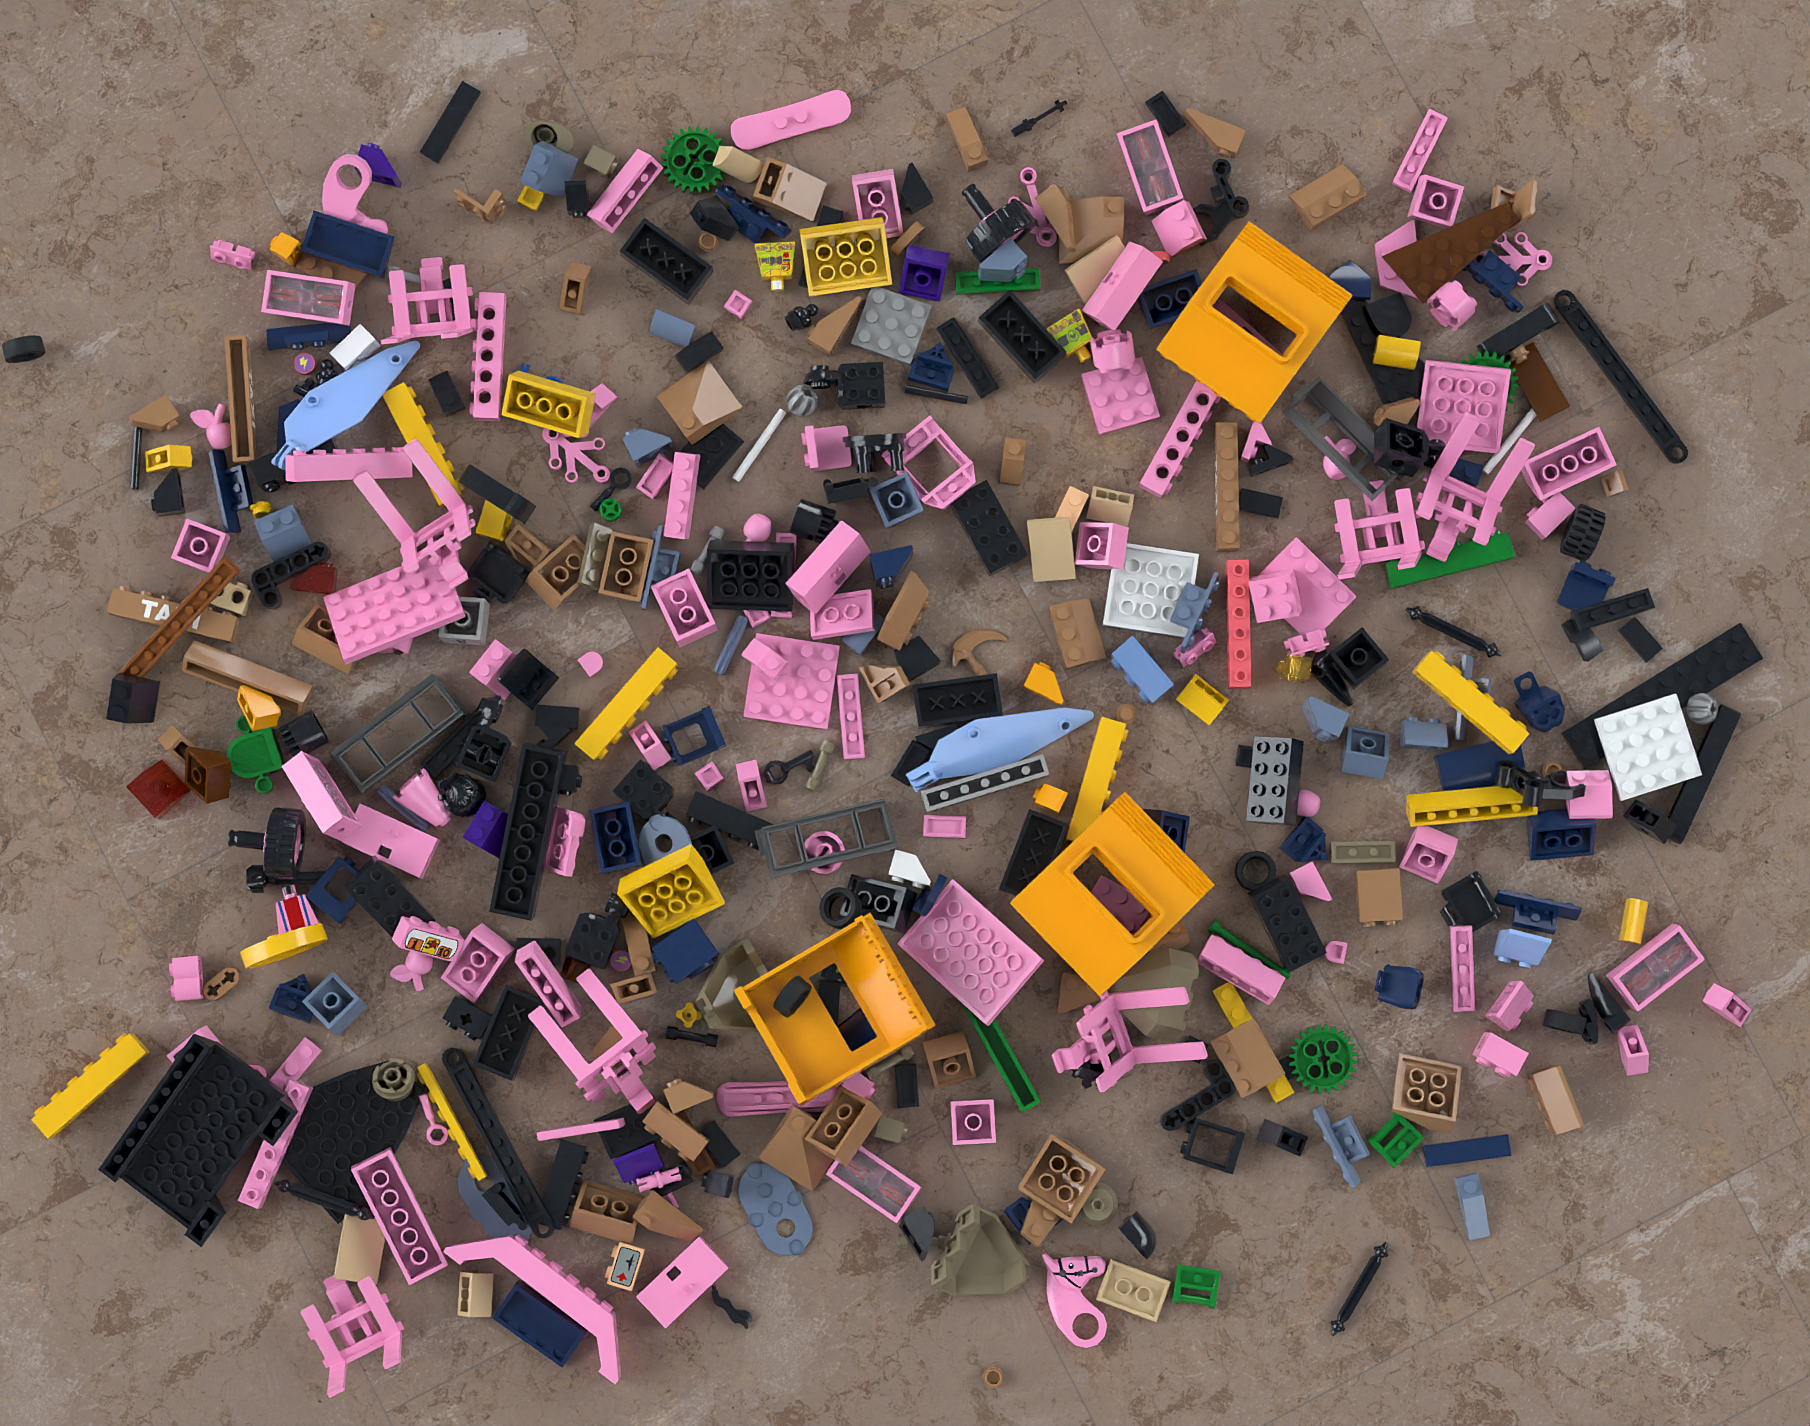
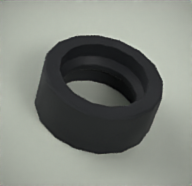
[2,335,45,363]
[1235,851,1277,891]
[819,887,862,929]
[773,976,812,1018]
[1543,1009,1586,1035]

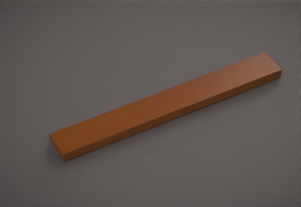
[114,556,241,678]

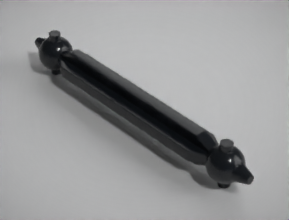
[1405,606,1502,658]
[274,1180,375,1221]
[1330,1242,1388,1336]

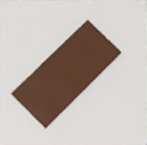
[1504,342,1570,422]

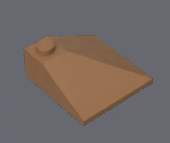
[1058,197,1124,264]
[657,360,743,445]
[1392,1053,1462,1134]
[758,1103,833,1192]
[1017,1132,1106,1224]

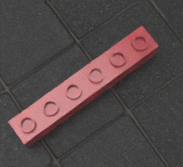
[1225,560,1251,689]

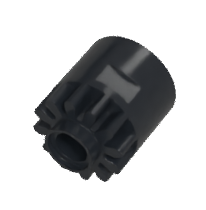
[790,499,839,544]
[278,710,329,757]

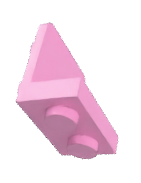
[801,425,852,472]

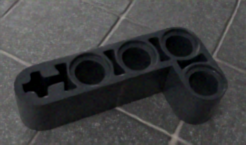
[1476,303,1560,358]
[458,464,536,524]
[251,542,331,610]
[1159,1060,1235,1131]

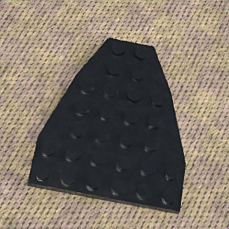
[263,1061,424,1224]

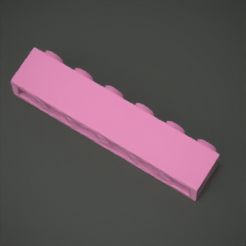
[285,447,412,482]

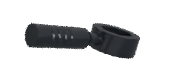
[590,467,632,512]

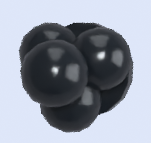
[784,304,818,331]
[316,359,339,387]

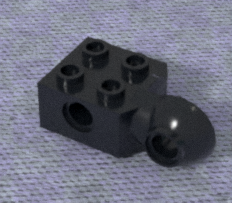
[803,362,886,410]
[1374,418,1446,477]
[453,695,512,782]
[613,759,683,840]
[564,891,629,970]

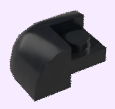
[1118,1211,1157,1260]

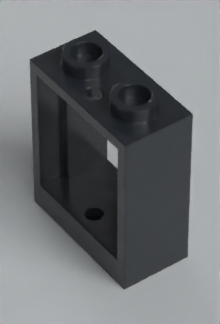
[1180,1118,1245,1175]

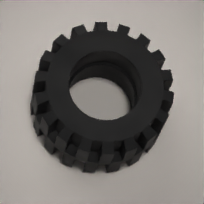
[1560,504,1606,562]

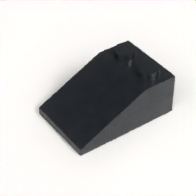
[839,874,917,934]

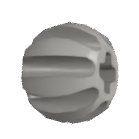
[786,385,818,417]
[1687,693,1718,725]

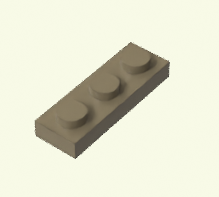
[577,523,612,590]
[1330,841,1396,864]

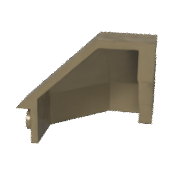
[695,938,768,1032]
[1106,948,1199,1042]
[931,1204,1031,1297]

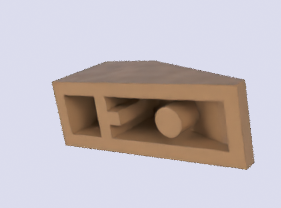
[946,107,988,172]
[1184,107,1246,158]
[1035,184,1076,253]
[807,296,862,356]
[622,912,657,977]
[632,1190,703,1242]

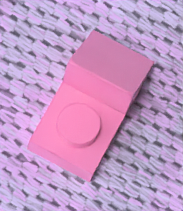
[589,383,618,428]
[1240,421,1272,462]

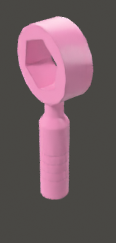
[419,1093,448,1145]

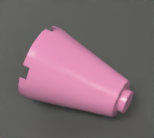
[393,768,451,827]

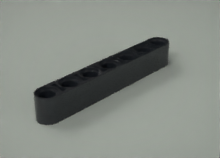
[1668,704,1741,844]

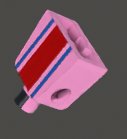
[276,884,321,934]

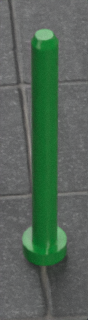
[1208,919,1291,980]

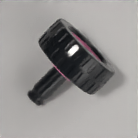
[962,184,1036,263]
[227,807,306,880]

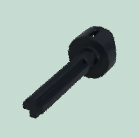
[246,865,326,893]

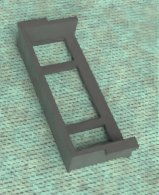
[1282,376,1404,501]
[330,674,470,794]
[754,799,898,880]

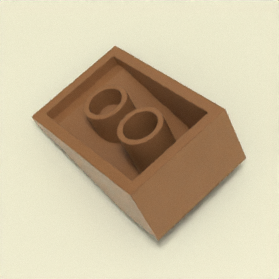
[525,534,585,611]

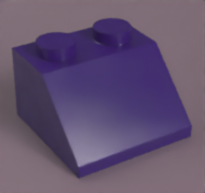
[355,143,402,188]
[899,245,950,302]
[462,801,508,859]
[613,1142,665,1185]

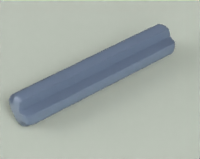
[714,615,748,675]
[377,784,430,832]

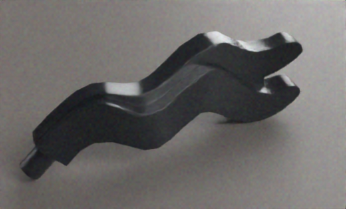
[711,1285,752,1329]

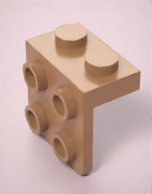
[1491,179,1538,233]
[454,188,507,224]

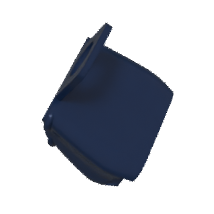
[1514,671,1565,733]
[1375,964,1424,1010]

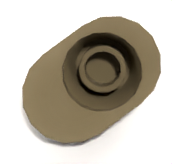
[524,120,573,153]

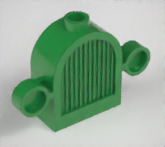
[227,716,285,794]

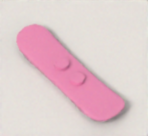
[730,90,851,150]
[716,1081,840,1117]

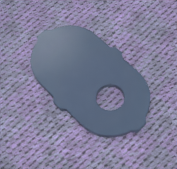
[639,814,693,866]
[458,1155,532,1240]
[738,1162,813,1256]

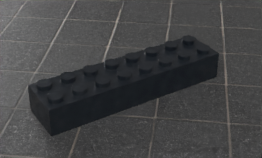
[489,743,568,921]

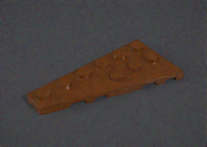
[1381,203,1519,304]

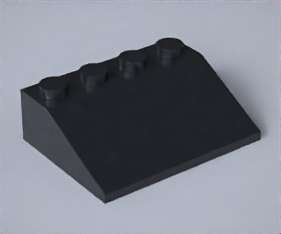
[707,540,794,611]

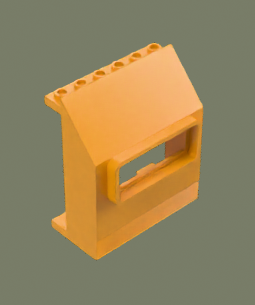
[1156,221,1353,424]
[1010,792,1215,996]
[733,913,936,1106]

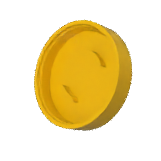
[240,923,328,969]

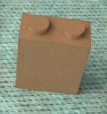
[1354,869,1403,927]

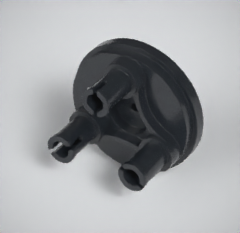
[842,433,906,473]

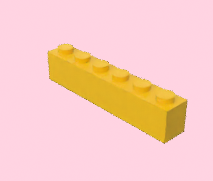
[382,382,465,508]
[574,647,678,761]
[1412,651,1530,754]
[1065,717,1128,842]
[1406,786,1538,827]
[31,1033,150,1139]

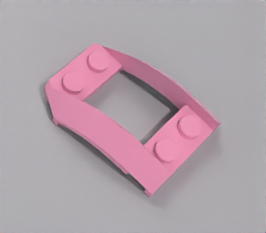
[881,415,976,510]

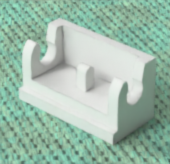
[330,324,380,371]

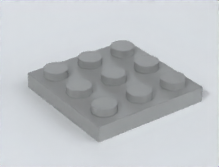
[851,287,932,366]

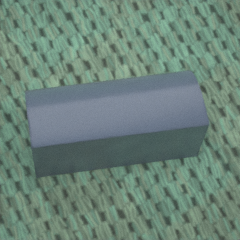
[649,309,697,348]
[840,612,885,656]

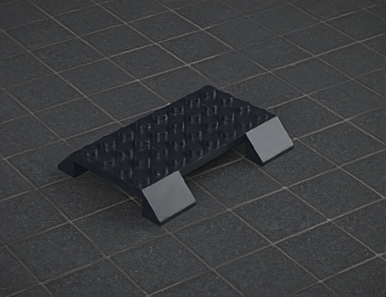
[98,1034,298,1247]

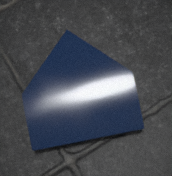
[1329,260,1371,300]
[908,342,954,392]
[1279,817,1328,863]
[912,874,947,916]
[269,974,313,1024]

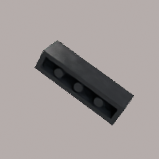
[686,791,774,851]
[539,1139,589,1230]

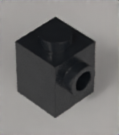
[559,764,582,796]

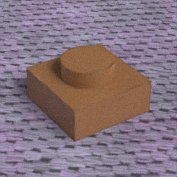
[1601,470,1628,497]

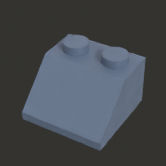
[520,141,579,197]
[978,238,1027,282]
[622,428,674,467]
[869,472,925,528]
[254,504,312,562]
[1399,717,1448,751]
[1341,726,1389,779]
[302,972,368,1037]

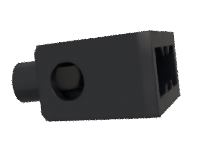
[893,636,941,682]

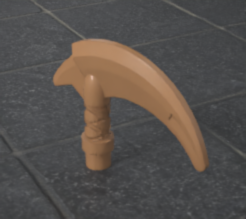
[952,629,1007,676]

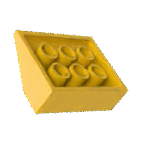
[799,217,892,296]
[617,844,725,939]

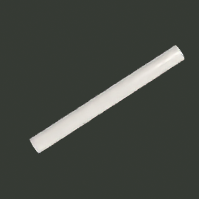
[1482,408,1536,475]
[732,409,786,482]

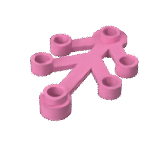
[1008,167,1057,247]
[1472,232,1552,287]
[542,428,611,483]

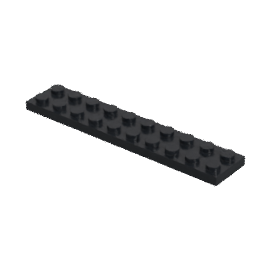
[1561,623,1763,769]

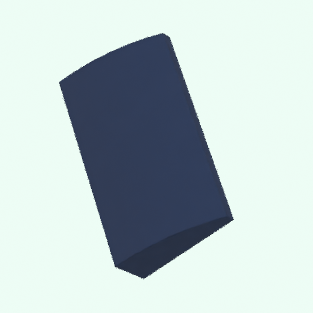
[301,211,395,279]
[1434,741,1526,791]
[492,1280,588,1368]

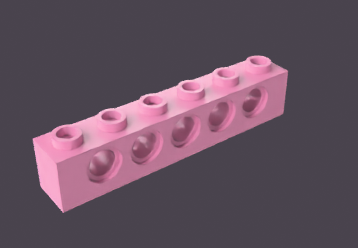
[470,292,507,422]
[1139,381,1221,498]
[238,1080,313,1209]

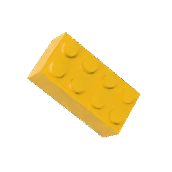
[501,371,596,438]

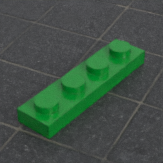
[955,268,1040,295]

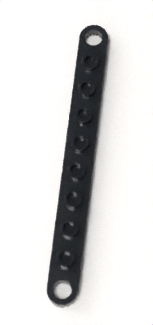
[1553,290,1688,464]
[442,1048,555,1238]

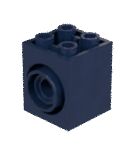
[651,919,720,984]

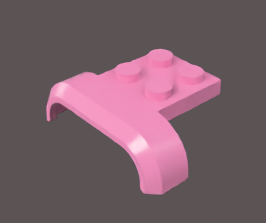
[544,806,586,877]

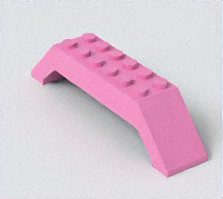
[443,1234,621,1384]

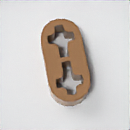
[891,221,925,256]
[203,967,241,1000]

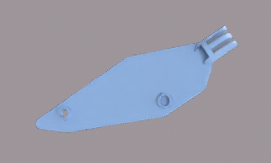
[271,341,420,471]
[906,708,1094,792]

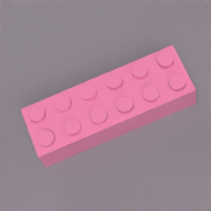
[351,1147,448,1285]

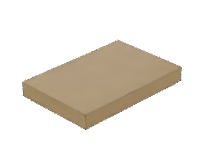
[1064,235,1125,305]
[1027,517,1076,582]
[334,1214,385,1284]
[1096,1259,1171,1322]

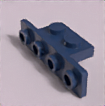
[715,184,792,244]
[1462,250,1524,313]
[266,323,351,350]
[209,450,253,533]
[1494,890,1582,935]

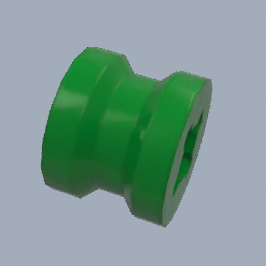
[600,499,622,522]

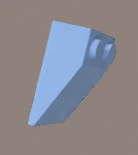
[1493,929,1552,969]

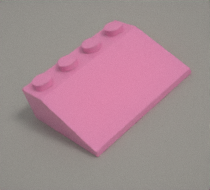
[1258,537,1357,641]

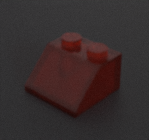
[126,760,191,820]

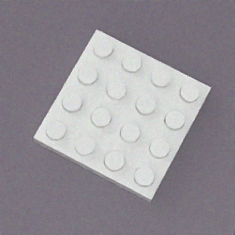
[1103,543,1199,638]
[1594,694,1702,801]

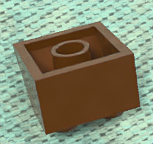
[185,747,232,804]

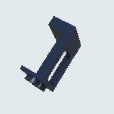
[661,706,727,766]
[306,856,357,924]

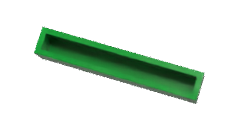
[1383,530,1515,590]
[959,1001,1041,1112]

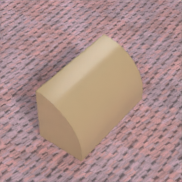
[712,146,765,183]
[1086,486,1134,527]
[458,1272,494,1317]

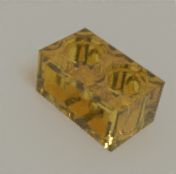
[1277,654,1312,683]

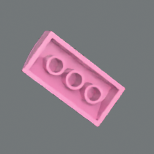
[1521,427,1617,501]

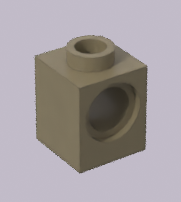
[584,145,618,179]
[874,1116,908,1143]

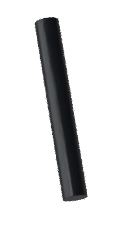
[905,385,968,405]
[130,426,142,490]

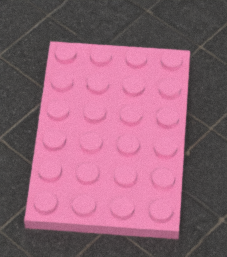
[323,555,466,664]
[897,879,1044,1026]

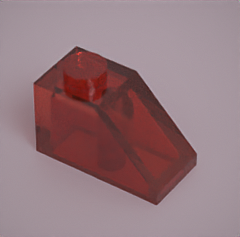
[290,562,338,595]

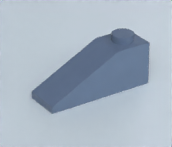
[1453,1173,1490,1241]

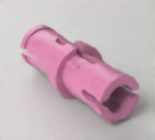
[636,1167,681,1193]

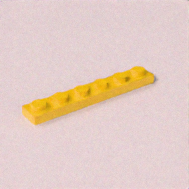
[1212,982,1295,1103]
[417,1063,489,1181]

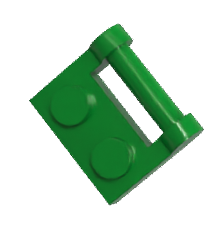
[1366,1112,1424,1168]
[1172,1264,1221,1309]

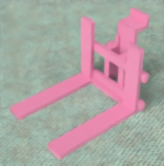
[381,257,476,344]
[1416,413,1535,562]
[353,439,476,589]
[1334,480,1425,579]
[528,969,656,1114]
[1052,987,1208,1092]
[301,1275,404,1398]

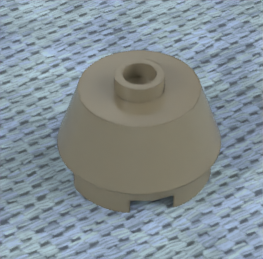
[372,1058,415,1101]
[1078,1182,1118,1226]

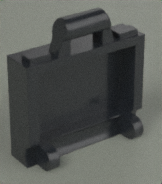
[823,477,878,504]
[467,541,531,604]
[1440,871,1503,933]
[482,1182,528,1231]

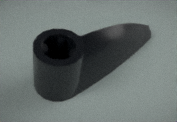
[1308,650,1353,707]
[1588,973,1631,1034]

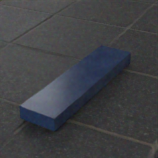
[1423,1134,1512,1167]

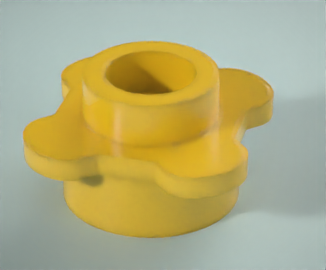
[250,501,273,519]
[676,1002,702,1028]

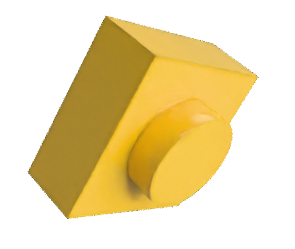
[517,185,546,212]

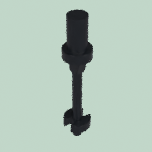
[1011,100,1068,137]

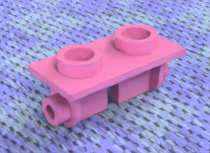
[210,240,256,270]
[1173,628,1217,668]
[1284,628,1330,659]

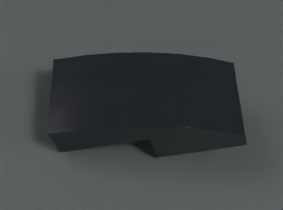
[675,331,724,373]
[1561,617,1604,662]
[1578,998,1598,1045]

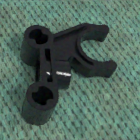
[1193,159,1249,247]
[1495,760,1586,807]

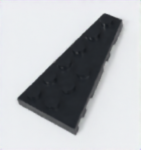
[1341,299,1425,405]

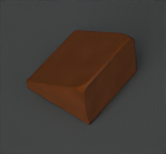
[560,957,591,983]

